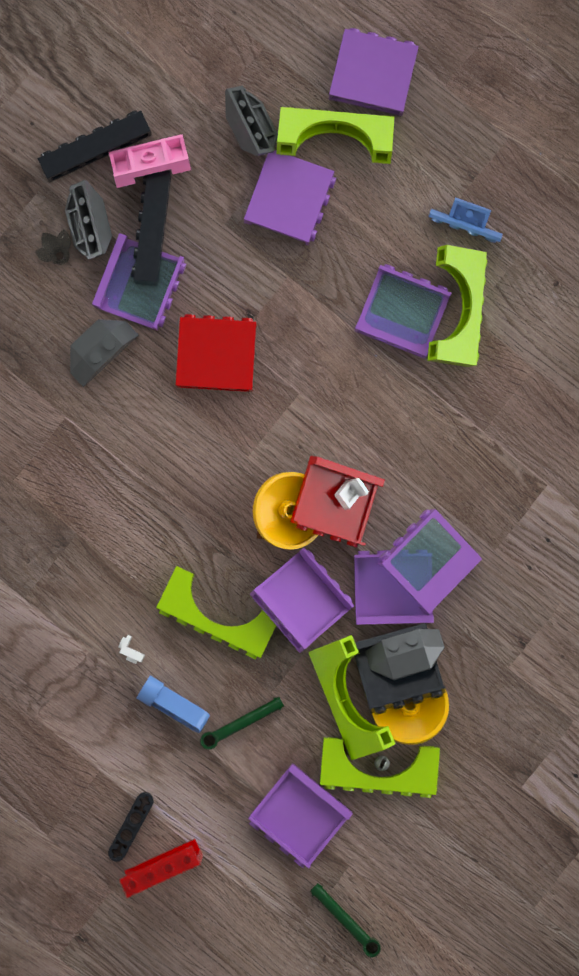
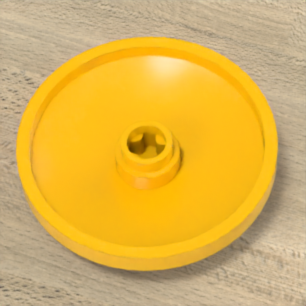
[253,472,318,549]
[372,692,449,745]

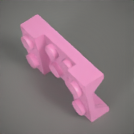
[109,134,191,188]

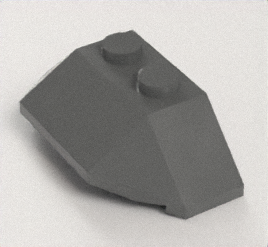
[225,86,278,156]
[65,180,112,259]
[70,319,139,387]
[365,629,445,680]

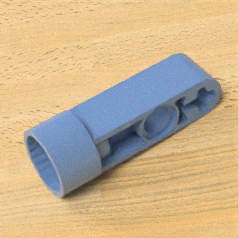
[136,675,210,733]

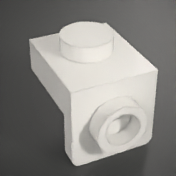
[334,478,369,510]
[119,635,145,664]

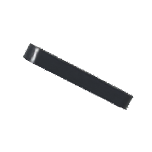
[108,792,154,862]

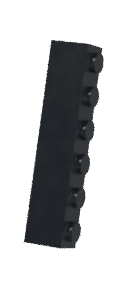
[38,111,152,183]
[131,170,172,286]

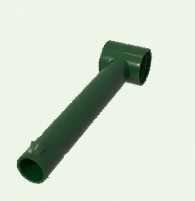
[200,697,284,750]
[310,883,381,957]

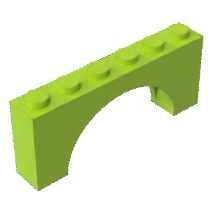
[276,107,394,164]
[427,245,487,367]
[156,566,276,660]
[308,635,395,760]
[320,737,440,798]

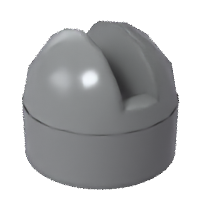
[374,755,390,771]

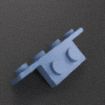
[429,197,502,242]

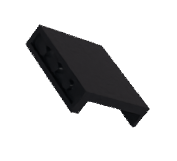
[354,623,446,715]

